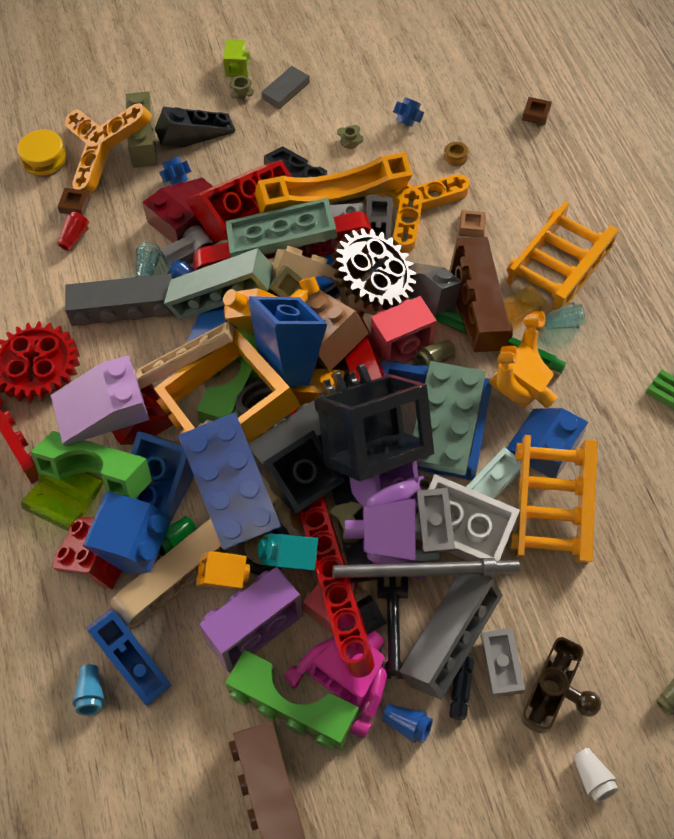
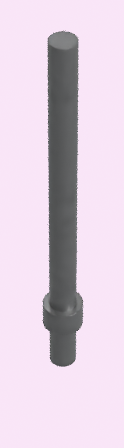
[332,558,520,578]

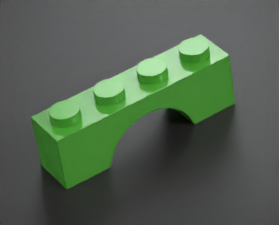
[196,328,261,424]
[31,431,152,499]
[225,649,359,750]

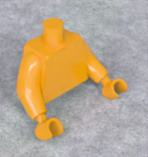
[223,276,319,334]
[488,311,558,408]

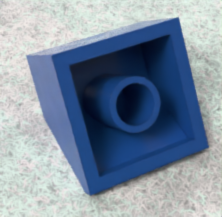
[506,408,588,478]
[82,492,172,575]

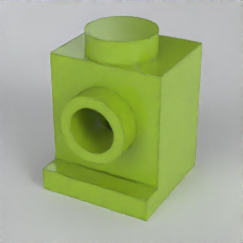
[223,39,250,77]

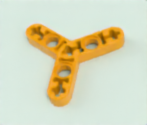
[65,103,151,195]
[377,174,469,253]

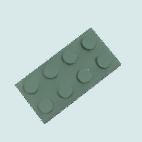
[226,198,338,258]
[413,361,486,476]

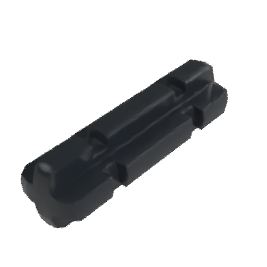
[449,656,474,720]

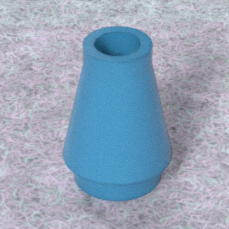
[72,664,105,716]

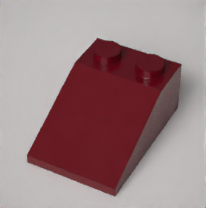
[142,178,213,243]

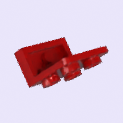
[52,517,121,590]

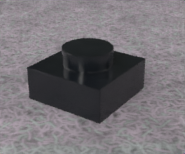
[352,595,387,635]

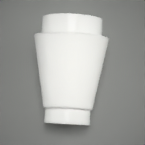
[573,748,619,803]

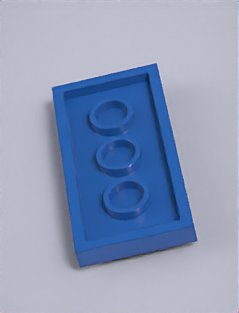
[178,412,281,550]

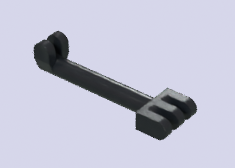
[377,576,408,679]

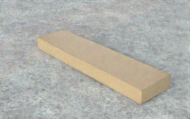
[136,321,235,389]

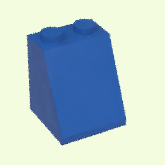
[248,296,327,388]

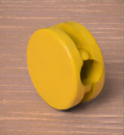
[17,129,67,176]

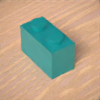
[257,534,318,570]

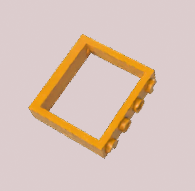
[154,329,301,444]

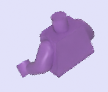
[345,476,427,580]

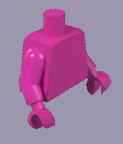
[285,631,387,738]

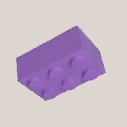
[199,567,303,673]

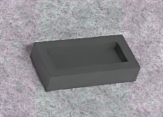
[261,66,310,109]

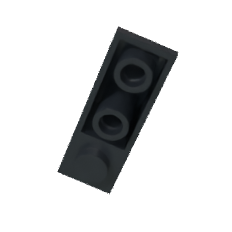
[155,107,236,147]

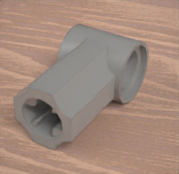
[159,225,215,268]

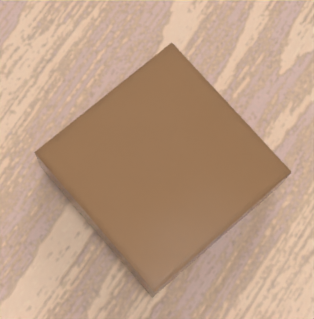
[458,210,486,237]

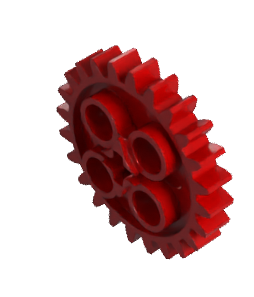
[0,321,80,403]

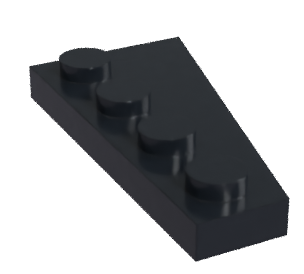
[263,146,365,205]

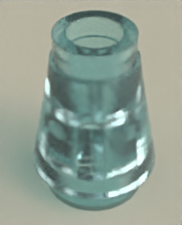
[135,242,161,277]
[545,302,586,329]

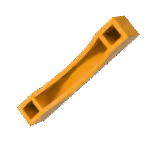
[255,152,413,213]

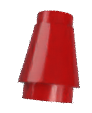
[57,212,89,251]

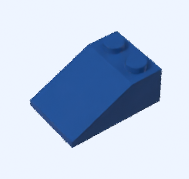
[131,432,194,525]

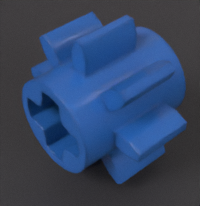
[393,97,424,127]
[159,157,192,185]

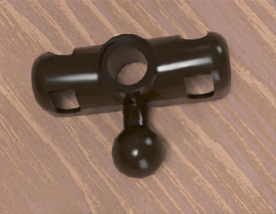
[521,637,602,733]

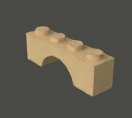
[270,246,375,315]

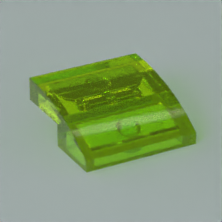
[21,472,104,532]

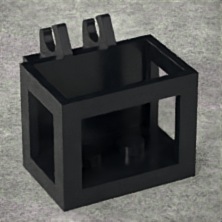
[314,363,435,481]

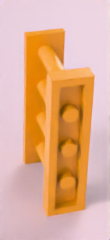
[506,201,619,314]
[510,435,598,564]

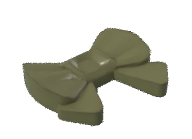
[330,502,362,543]

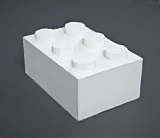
[415,474,520,562]

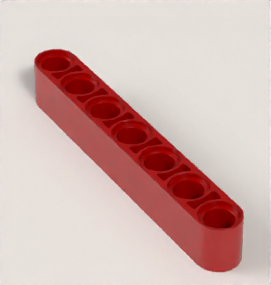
[193,211,371,271]
[299,496,375,678]

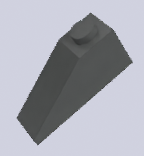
[366,196,393,274]
[409,262,462,315]

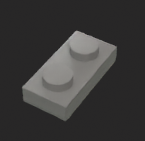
[417,488,455,554]
[480,628,525,697]

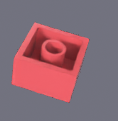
[371,296,437,364]

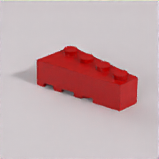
[185,160,292,242]

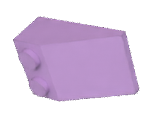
[51,355,149,446]

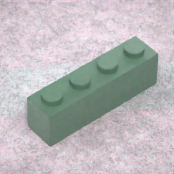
[164,248,273,320]

